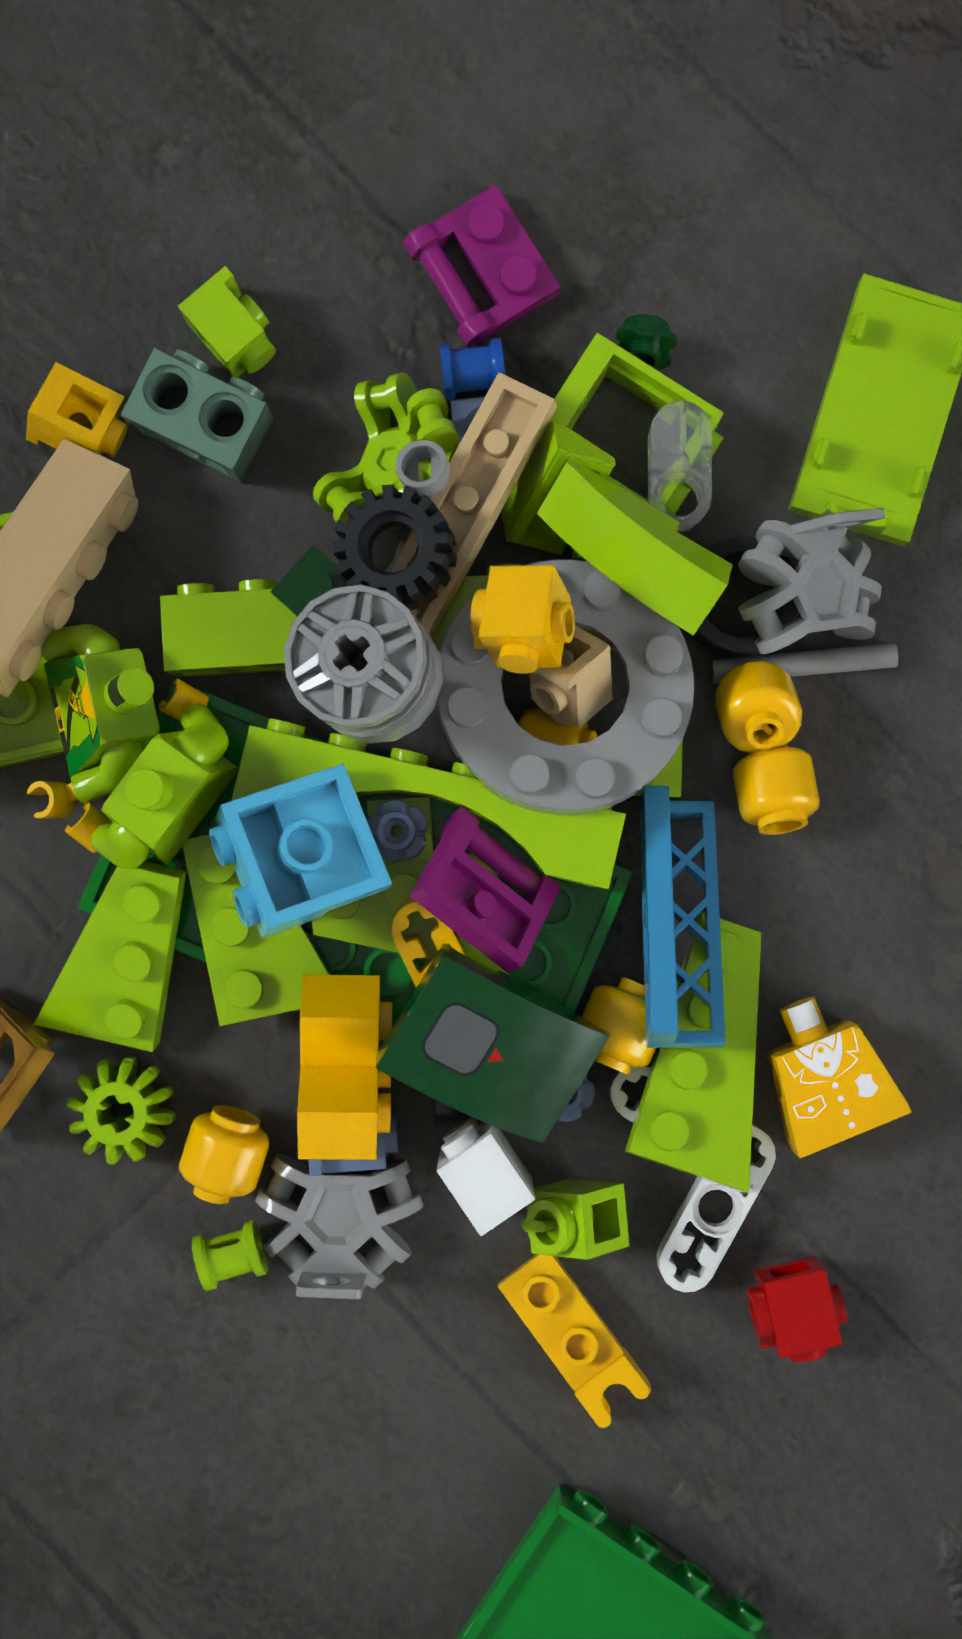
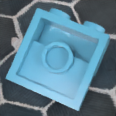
[209,763,392,939]

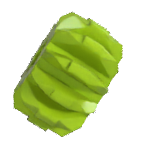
[67,1056,176,1164]

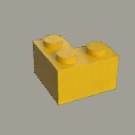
[297,974,392,1160]

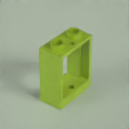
[532,333,724,518]

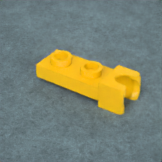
[497,1254,651,1429]

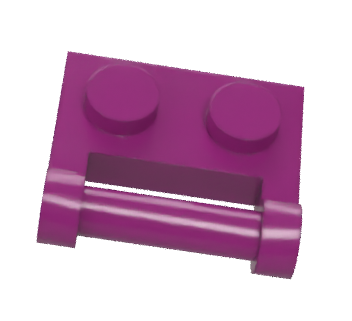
[402,184,560,348]
[410,807,560,973]

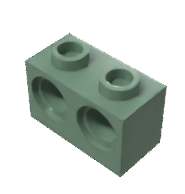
[120,348,274,483]

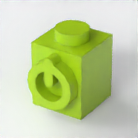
[522,1179,630,1260]

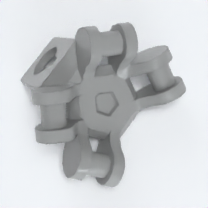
[738,508,885,654]
[255,1153,424,1299]

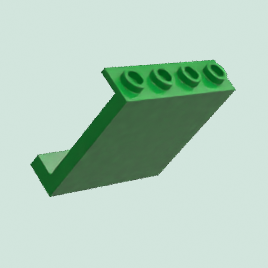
[455,1483,770,1639]

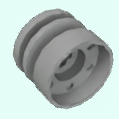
[284,585,444,744]

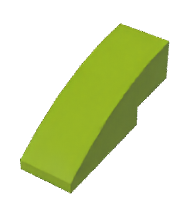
[537,457,733,636]

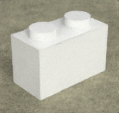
[436,1117,535,1236]

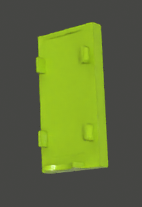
[788,273,962,547]

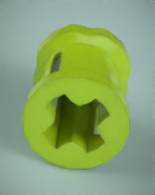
[192,1220,268,1291]

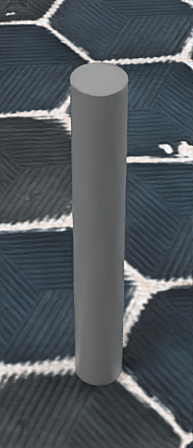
[710,643,898,684]

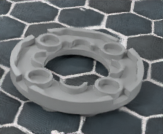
[437,560,694,815]

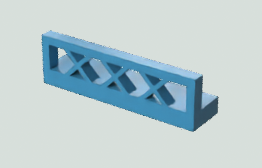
[639,786,726,1048]

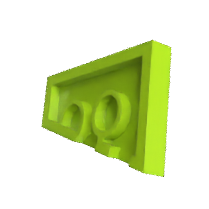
[183,835,330,1026]

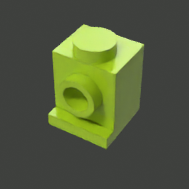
[178,266,276,378]

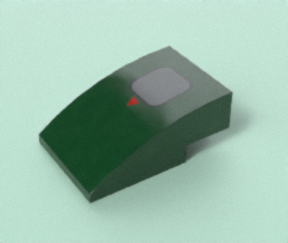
[375,943,610,1143]

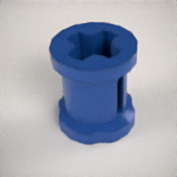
[439,338,505,401]

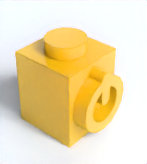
[470,565,575,674]

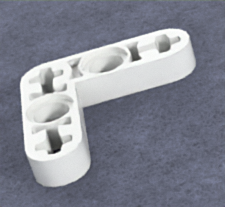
[609,1065,776,1293]

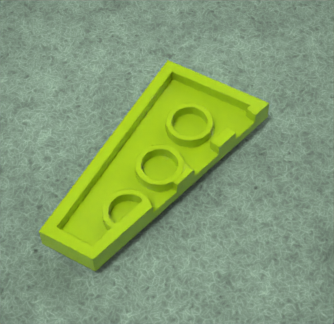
[625,912,761,1193]

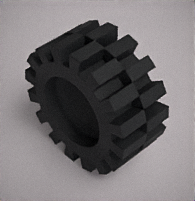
[332,485,457,611]

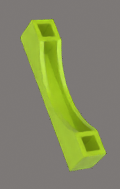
[232,719,626,890]

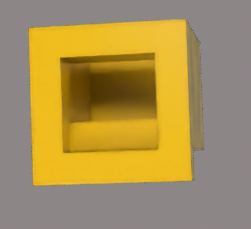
[26,362,128,457]

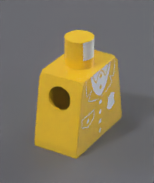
[767,996,912,1159]

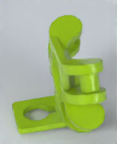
[313,372,459,532]

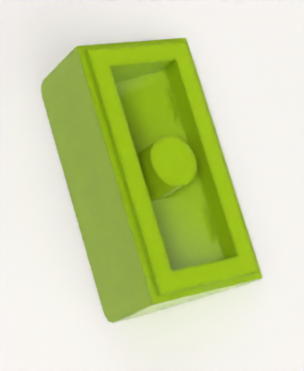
[502,421,616,555]

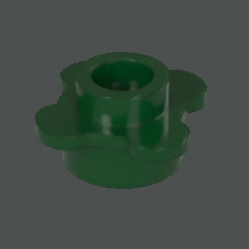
[616,314,677,369]

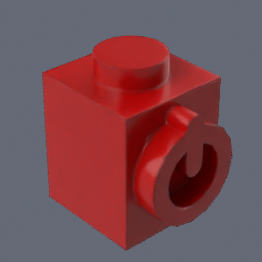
[746,1256,847,1362]

